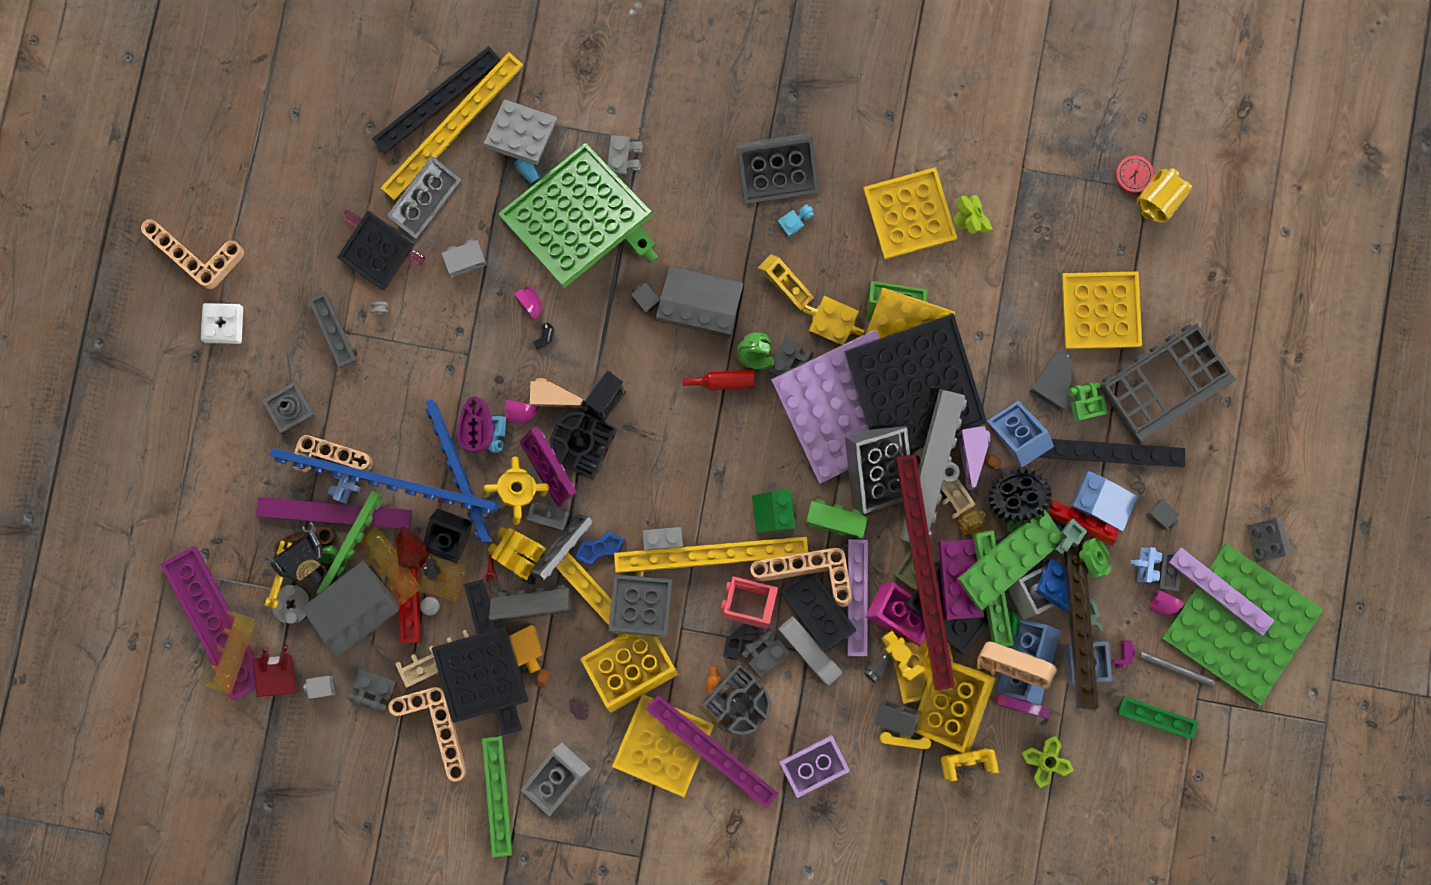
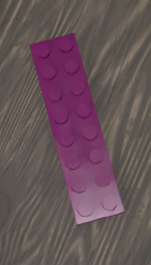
[160,546,256,701]

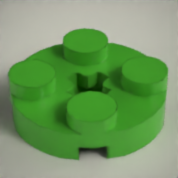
[1079,538,1111,578]

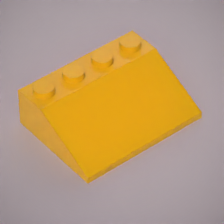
[580,634,679,713]
[914,662,996,753]

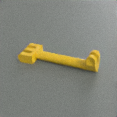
[264,540,292,609]

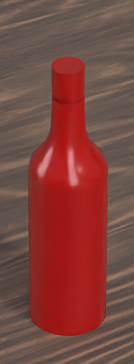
[682,369,755,390]

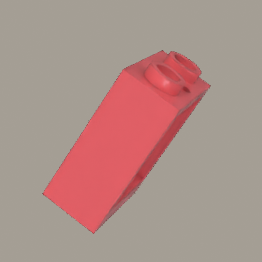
[720,576,778,629]

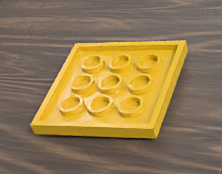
[863,167,957,260]
[1061,272,1142,349]
[866,287,955,338]
[612,694,714,797]

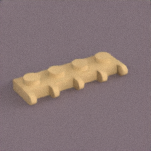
[912,446,976,519]
[395,630,469,688]

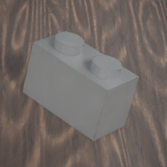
[442,239,487,278]
[643,527,683,550]

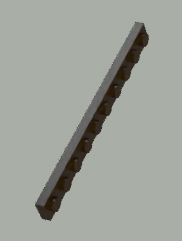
[1062,524,1099,710]

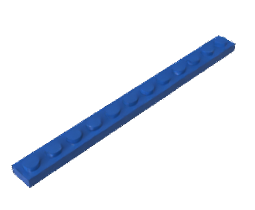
[269,448,499,514]

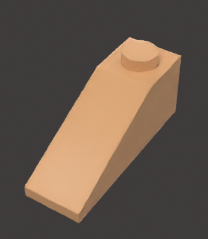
[530,378,586,408]

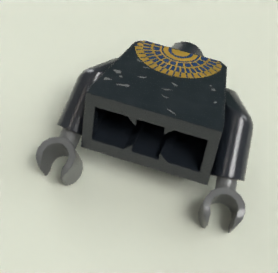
[263,522,323,584]

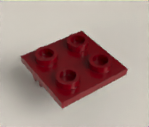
[252,646,297,697]

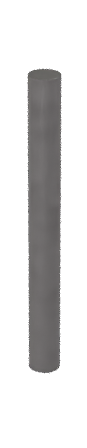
[1139,651,1215,687]

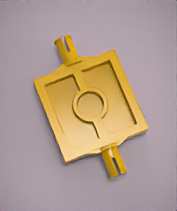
[802,296,865,345]

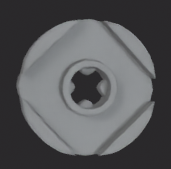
[271,585,311,624]

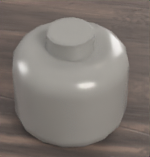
[420,597,441,616]

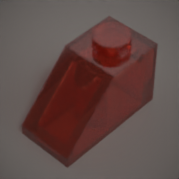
[395,526,429,571]

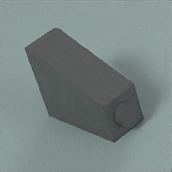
[1030,351,1073,412]

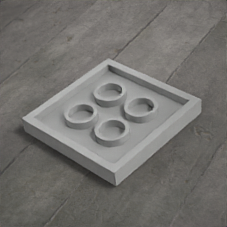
[484,99,557,165]

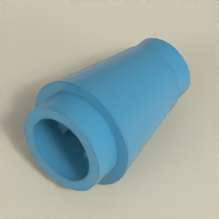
[514,159,540,184]

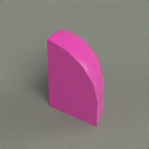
[514,285,541,321]
[504,400,538,423]
[1149,591,1184,616]

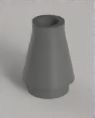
[864,654,891,683]

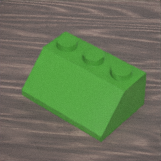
[866,281,927,321]
[805,499,868,540]

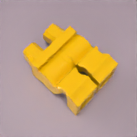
[488,527,546,580]
[881,631,926,681]

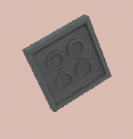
[609,574,672,638]

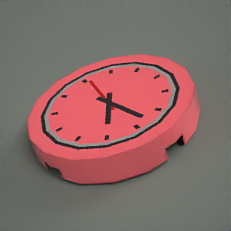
[1116,156,1154,193]

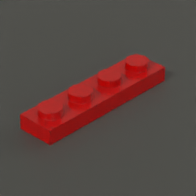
[1046,499,1119,546]
[396,564,421,644]

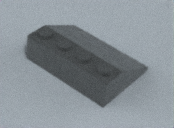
[736,133,819,204]
[656,266,743,338]
[845,426,910,514]
[302,560,400,657]
[489,585,573,622]

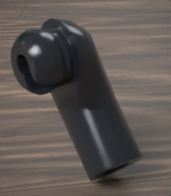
[533,323,554,350]

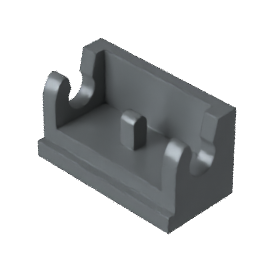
[526,501,571,531]
[875,700,922,737]

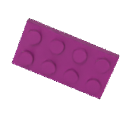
[519,426,576,507]
[938,540,984,620]

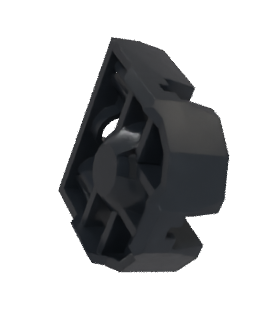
[550,412,618,481]

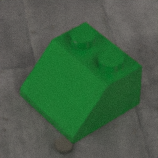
[752,489,795,534]

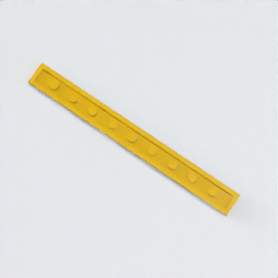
[381,52,523,202]
[614,537,808,573]

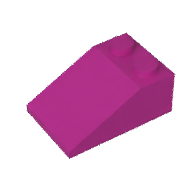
[865,582,925,646]

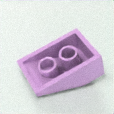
[957,426,991,491]

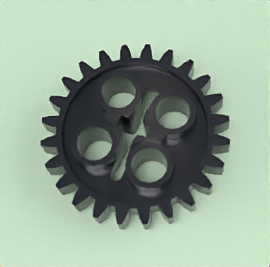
[988,469,1052,525]

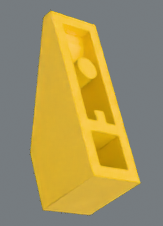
[758,255,814,310]

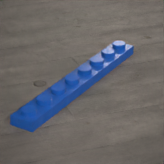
[425,399,493,544]

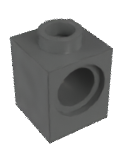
[631,283,660,315]
[1146,499,1180,530]

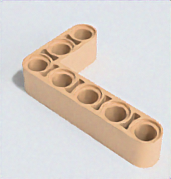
[141,219,244,289]
[750,548,852,607]
[389,687,466,781]

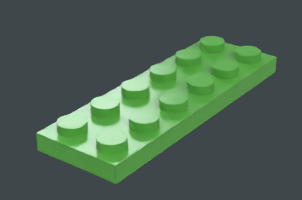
[957,510,1064,611]

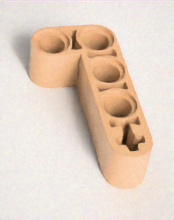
[291,435,373,473]
[977,642,1057,688]

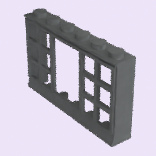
[1100,323,1236,444]

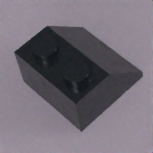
[422,508,473,563]

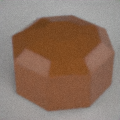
[983,453,1002,470]
[535,669,551,688]

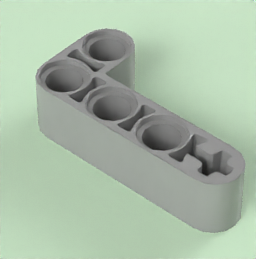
[778,616,843,686]

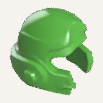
[736,332,774,370]

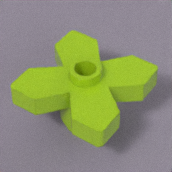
[954,195,992,234]
[1021,736,1074,788]

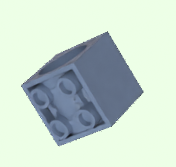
[1063,641,1112,684]

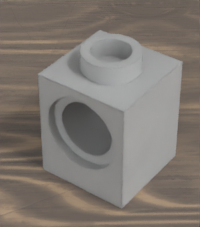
[304,676,335,699]

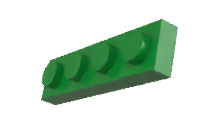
[1117,696,1198,740]

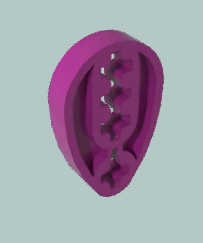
[457,396,494,453]
[995,694,1051,719]

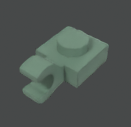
[1055,519,1087,554]

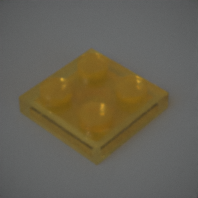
[419,554,467,602]

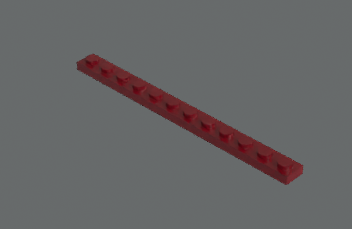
[896,454,955,691]

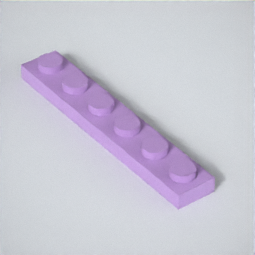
[847,539,868,656]
[1168,547,1275,636]

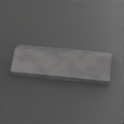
[386,156,461,239]

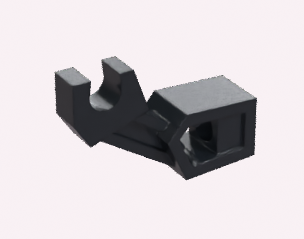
[723,623,758,661]

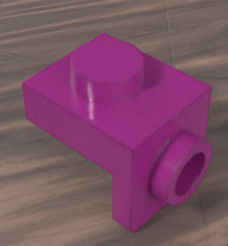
[1111,640,1135,668]

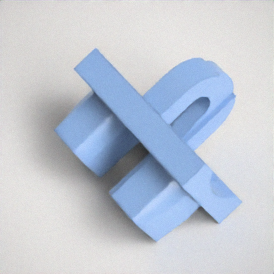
[327,475,362,504]
[1130,547,1162,583]

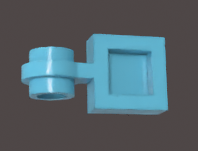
[778,205,814,237]
[488,416,506,453]

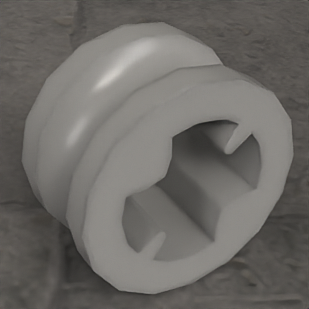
[370,302,388,314]

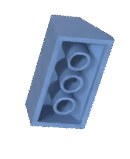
[996,619,1061,706]

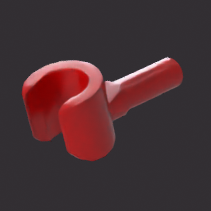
[484,555,497,582]

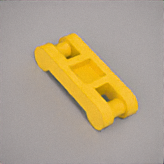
[879,732,931,749]

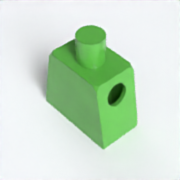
[622,226,658,263]

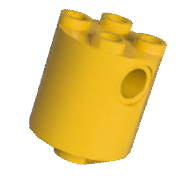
[1136,168,1192,223]

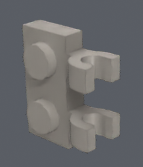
[608,135,643,175]

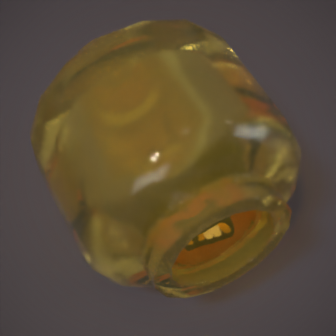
[957,507,987,535]

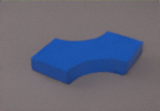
[574,531,625,566]

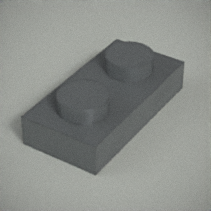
[1158,550,1181,592]

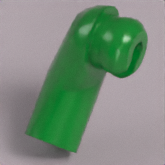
[1008,609,1020,636]

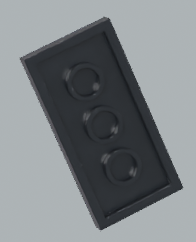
[780,573,857,654]

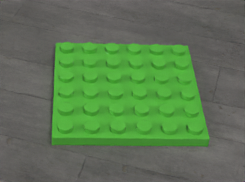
[498,143,653,288]
[1161,543,1323,706]

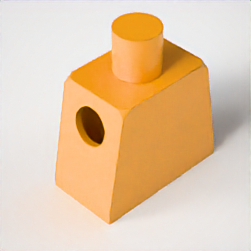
[510,625,543,674]

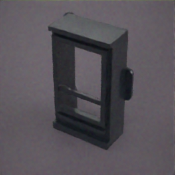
[581,370,626,422]

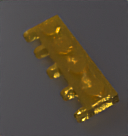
[357,527,421,605]
[204,611,257,694]

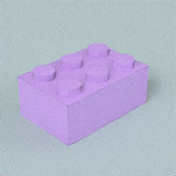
[779,735,850,798]

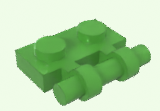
[1067,382,1107,421]

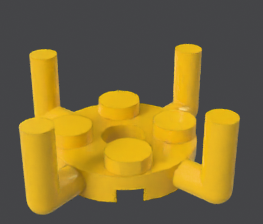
[482,456,549,525]
[941,748,999,782]

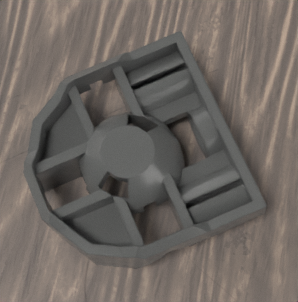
[697,663,771,735]

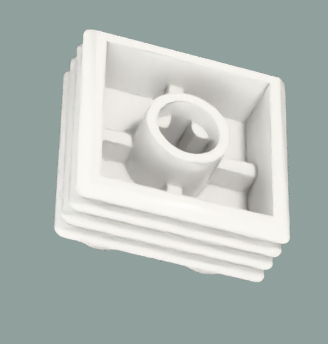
[201,303,243,344]

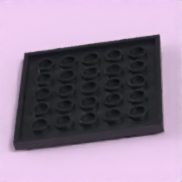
[844,313,987,450]

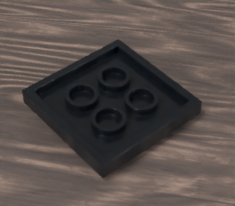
[337,211,415,291]

